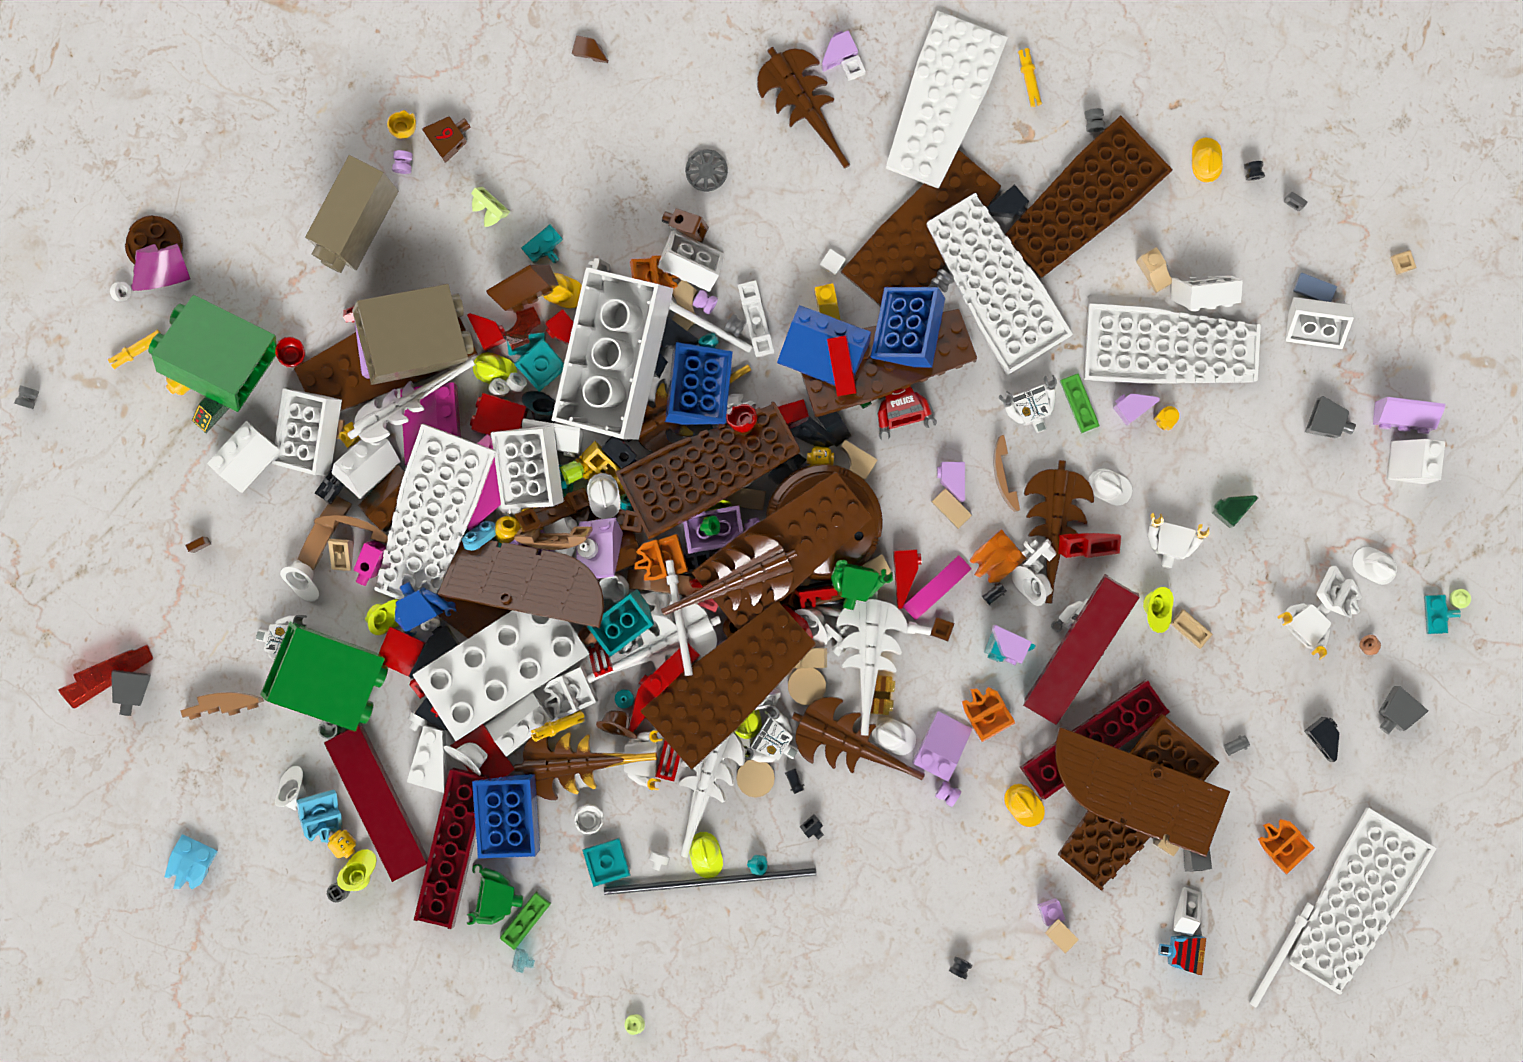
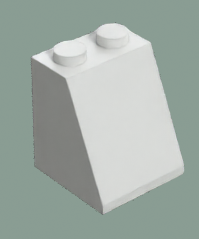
[1387,439,1445,484]

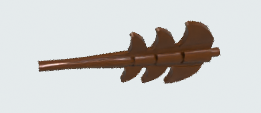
[757,47,850,169]
[1024,460,1094,604]
[661,534,798,616]
[791,696,925,780]

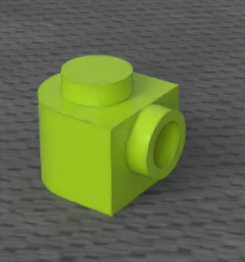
[559,460,584,485]

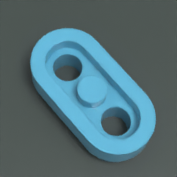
[462,521,496,550]

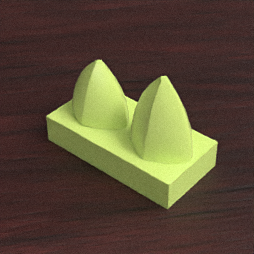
[471,187,510,227]

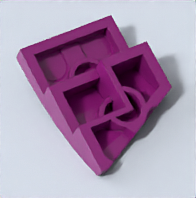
[131,244,191,291]

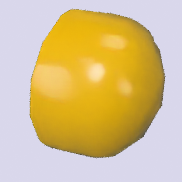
[387,110,416,139]

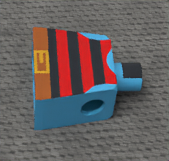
[1158,935,1207,975]

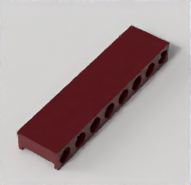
[1023,574,1140,725]
[1020,679,1170,800]
[324,725,428,882]
[413,767,490,929]

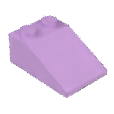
[576,518,623,578]
[912,711,972,781]

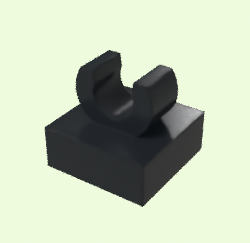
[799,814,824,840]

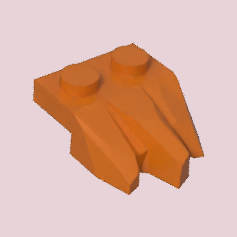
[630,255,679,289]
[969,529,1027,583]
[635,534,689,581]
[962,687,1015,742]
[1258,819,1315,875]

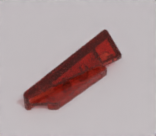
[58,645,153,709]

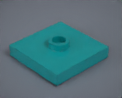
[514,338,564,392]
[582,838,631,887]

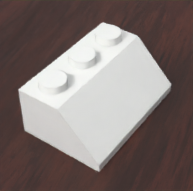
[658,230,724,292]
[1285,297,1354,349]
[522,419,584,458]
[207,421,281,493]
[332,438,400,498]
[485,691,554,757]

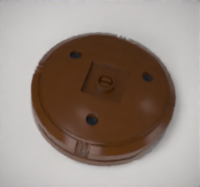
[766,463,883,581]

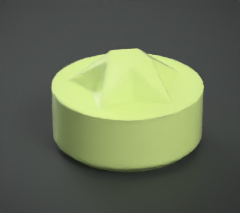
[1450,589,1471,608]
[625,1014,645,1035]

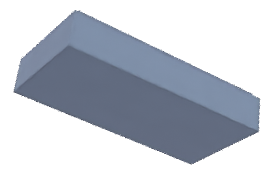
[1293,273,1337,302]

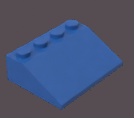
[870,287,945,367]
[777,305,871,385]
[665,342,733,425]
[472,775,540,858]

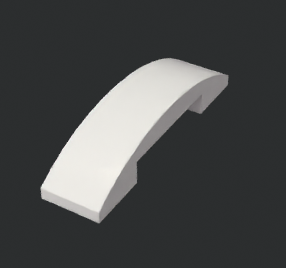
[738,280,774,358]

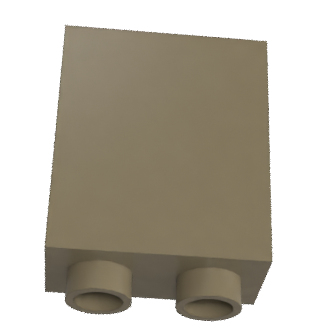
[305,155,399,273]
[352,284,474,385]

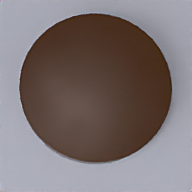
[125,215,183,265]

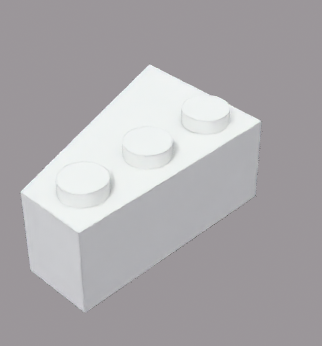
[1171,276,1243,311]
[407,725,447,793]

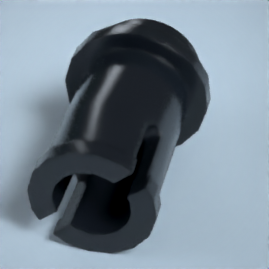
[982,582,1007,606]
[785,768,805,794]

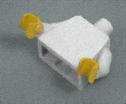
[1147,513,1210,569]
[1277,603,1331,660]
[614,730,663,790]

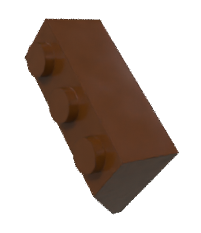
[486,264,559,313]
[358,464,405,532]
[597,530,644,581]

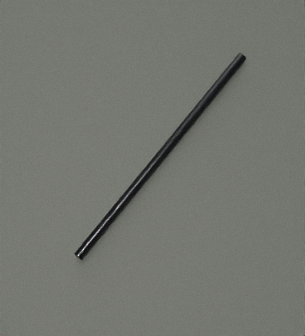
[604,868,817,895]

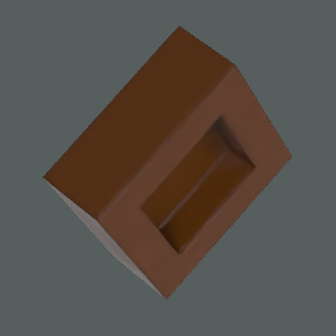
[185,536,211,553]
[930,617,955,642]

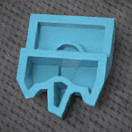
[296,790,342,843]
[164,834,218,889]

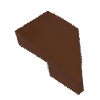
[572,36,609,63]

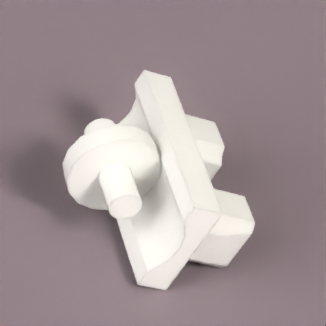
[1022,539,1057,574]
[823,623,851,657]

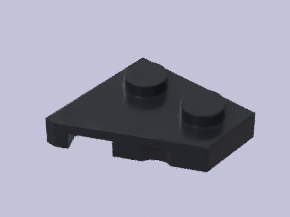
[788,416,837,447]

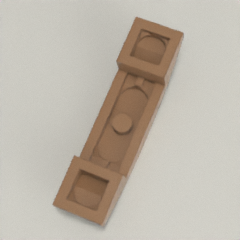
[993,435,1020,512]
[297,496,352,570]
[314,515,388,544]
[514,527,593,550]
[627,570,700,597]

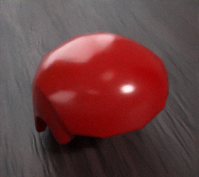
[275,337,305,367]
[726,404,758,433]

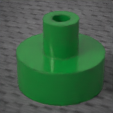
[700,516,720,536]

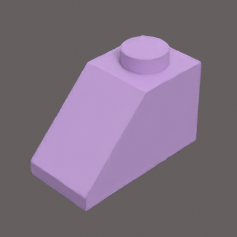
[822,31,858,72]
[1113,394,1160,425]
[937,462,965,502]
[992,625,1032,665]

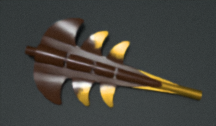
[627,364,752,453]
[514,732,657,801]

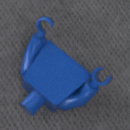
[395,582,456,636]

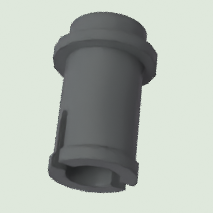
[1223,735,1250,756]

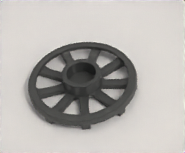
[685,149,728,192]

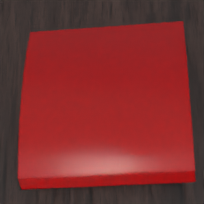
[379,627,426,677]

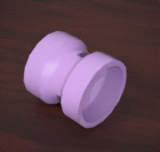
[392,150,413,174]
[693,289,718,315]
[935,780,962,807]

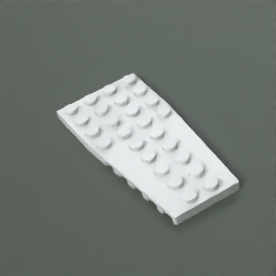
[886,11,1008,188]
[926,193,1073,375]
[1084,303,1261,384]
[375,424,496,600]
[1288,808,1437,994]

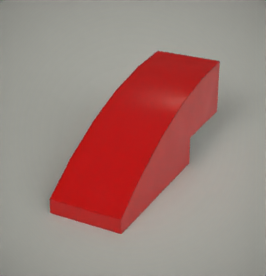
[1058,533,1121,558]

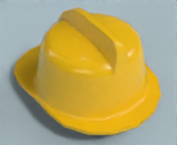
[1192,137,1223,183]
[542,273,582,309]
[1004,784,1045,827]

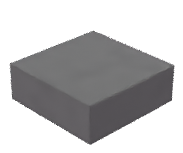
[1284,192,1308,211]

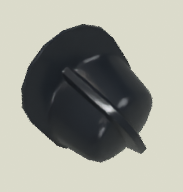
[521,391,556,423]

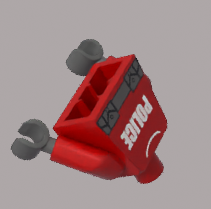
[877,387,937,440]

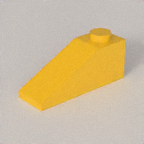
[814,283,841,320]
[582,441,626,495]

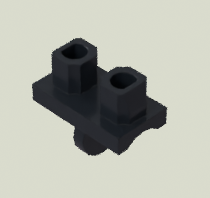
[315,468,345,504]

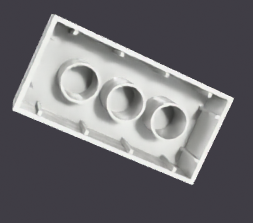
[552,267,674,439]
[413,610,589,741]

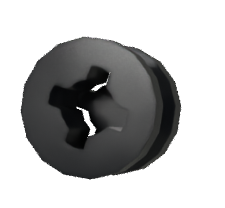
[1244,161,1265,181]
[949,956,973,979]

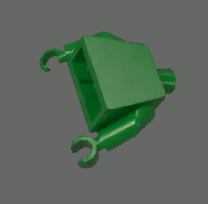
[831,560,893,610]
[467,864,523,925]

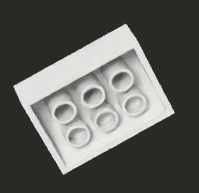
[272,389,342,475]
[491,426,564,509]

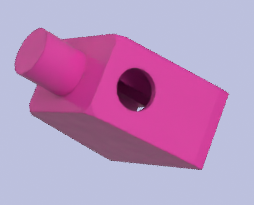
[354,540,387,586]

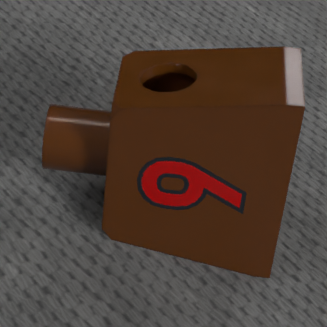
[422,116,471,163]

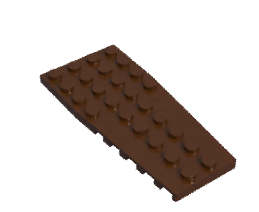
[1005,115,1173,278]
[841,150,1001,307]
[800,309,977,417]
[294,317,478,412]
[615,402,800,539]
[692,472,872,630]
[641,601,816,770]
[1058,714,1220,891]

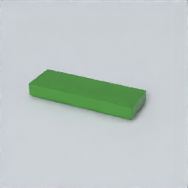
[1060,373,1100,434]
[499,891,551,950]

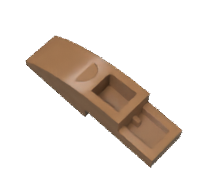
[180,692,264,720]

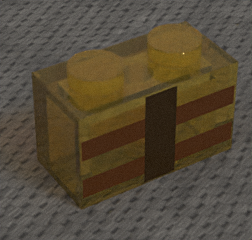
[870,675,895,715]

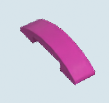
[903,555,972,620]

